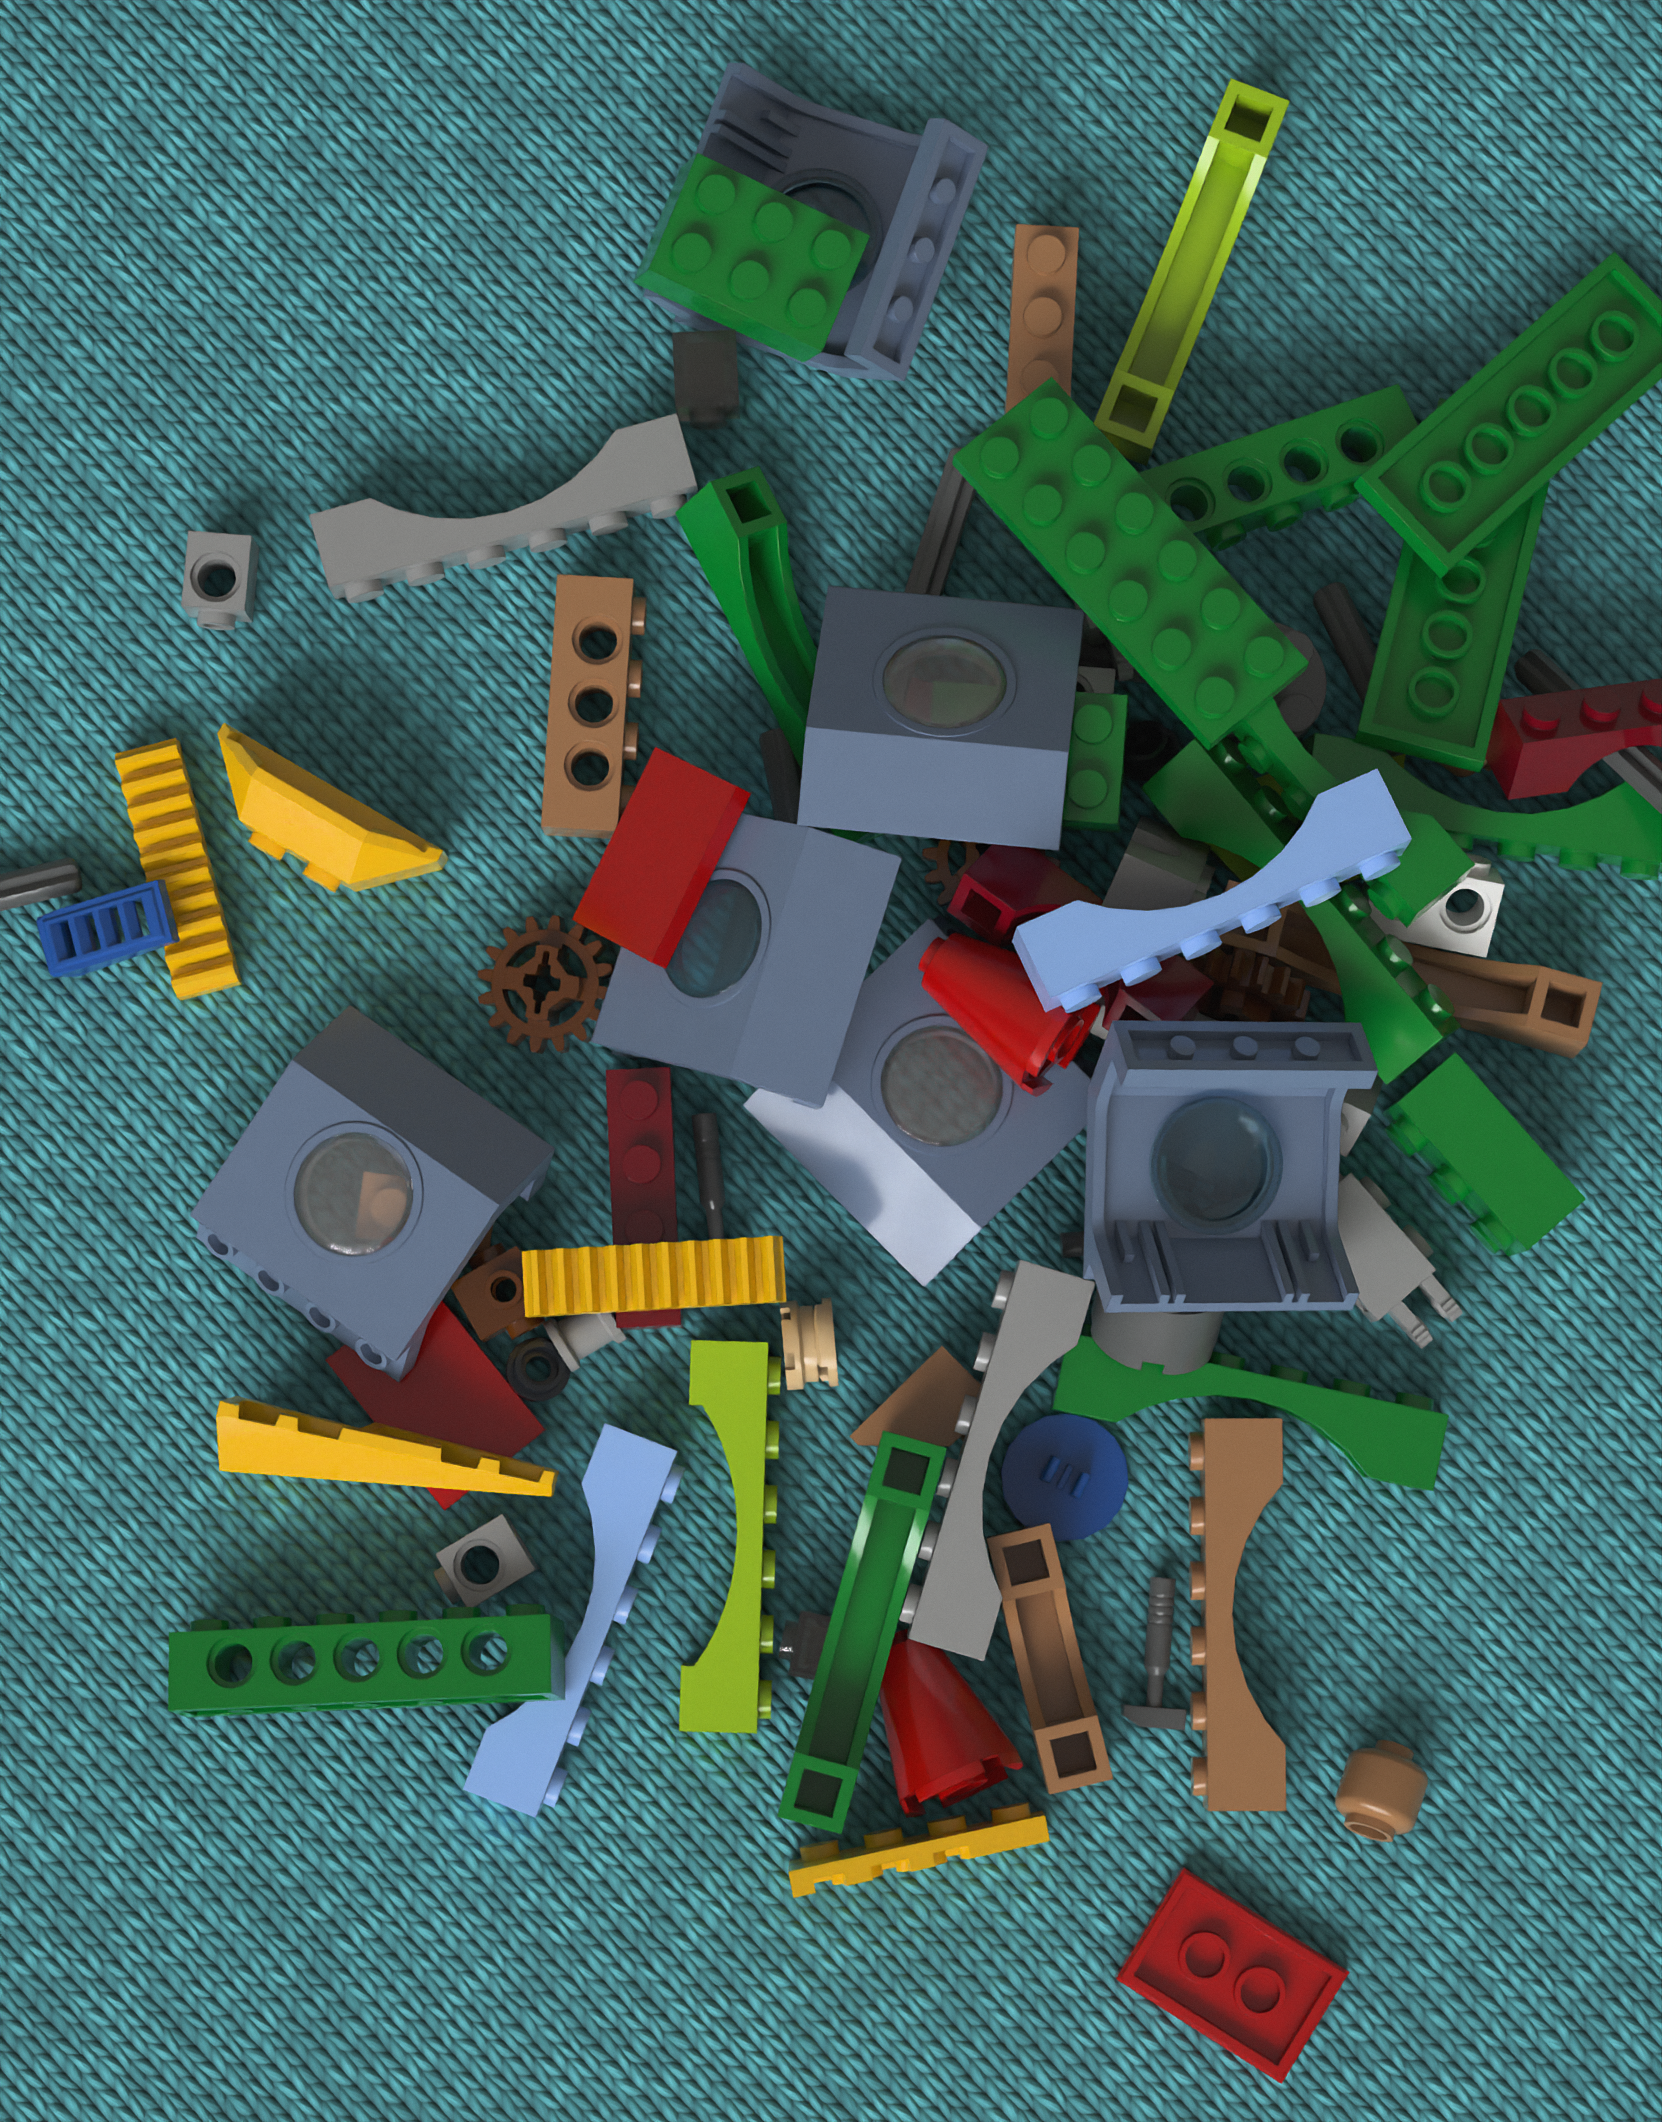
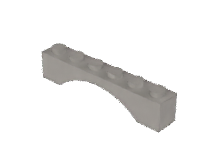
[309,413,698,603]
[899,1260,1096,1661]

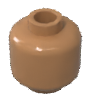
[1335,1740,1428,1842]

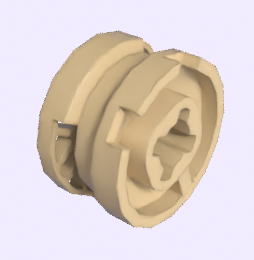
[780,1297,839,1391]

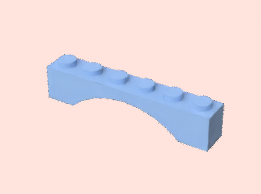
[1012,769,1412,1013]
[463,1423,686,1818]

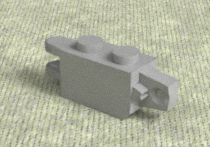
[1338,1173,1463,1349]

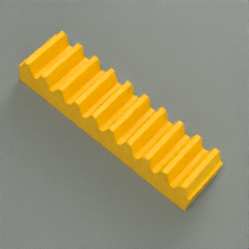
[114,738,242,1001]
[522,1236,787,1318]

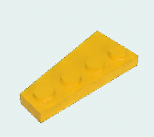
[788,1802,1050,1898]

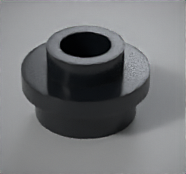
[1124,721,1181,781]
[506,1337,570,1402]

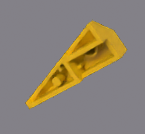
[216,1396,559,1497]

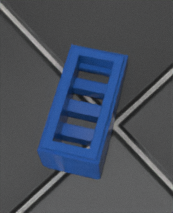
[36,879,180,977]

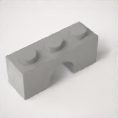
[1102,815,1216,911]

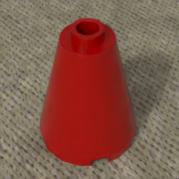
[918,932,1105,1097]
[879,1629,1023,1818]

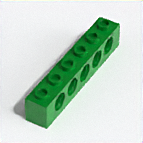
[1139,383,1418,552]
[168,1604,565,1718]

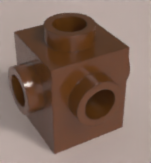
[451,1243,546,1342]

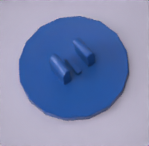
[1001,1414,1129,1541]

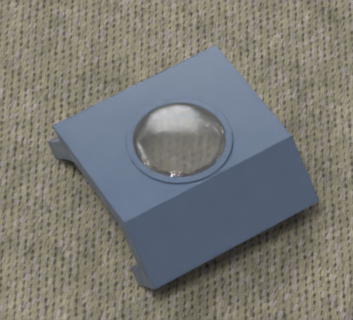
[797,585,1084,850]
[743,914,1096,1287]
[190,1005,555,1382]

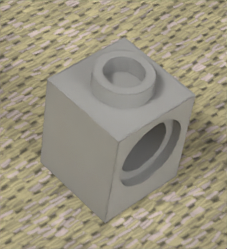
[181,530,259,630]
[433,1513,539,1607]

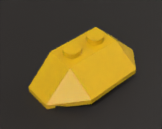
[217,723,449,893]

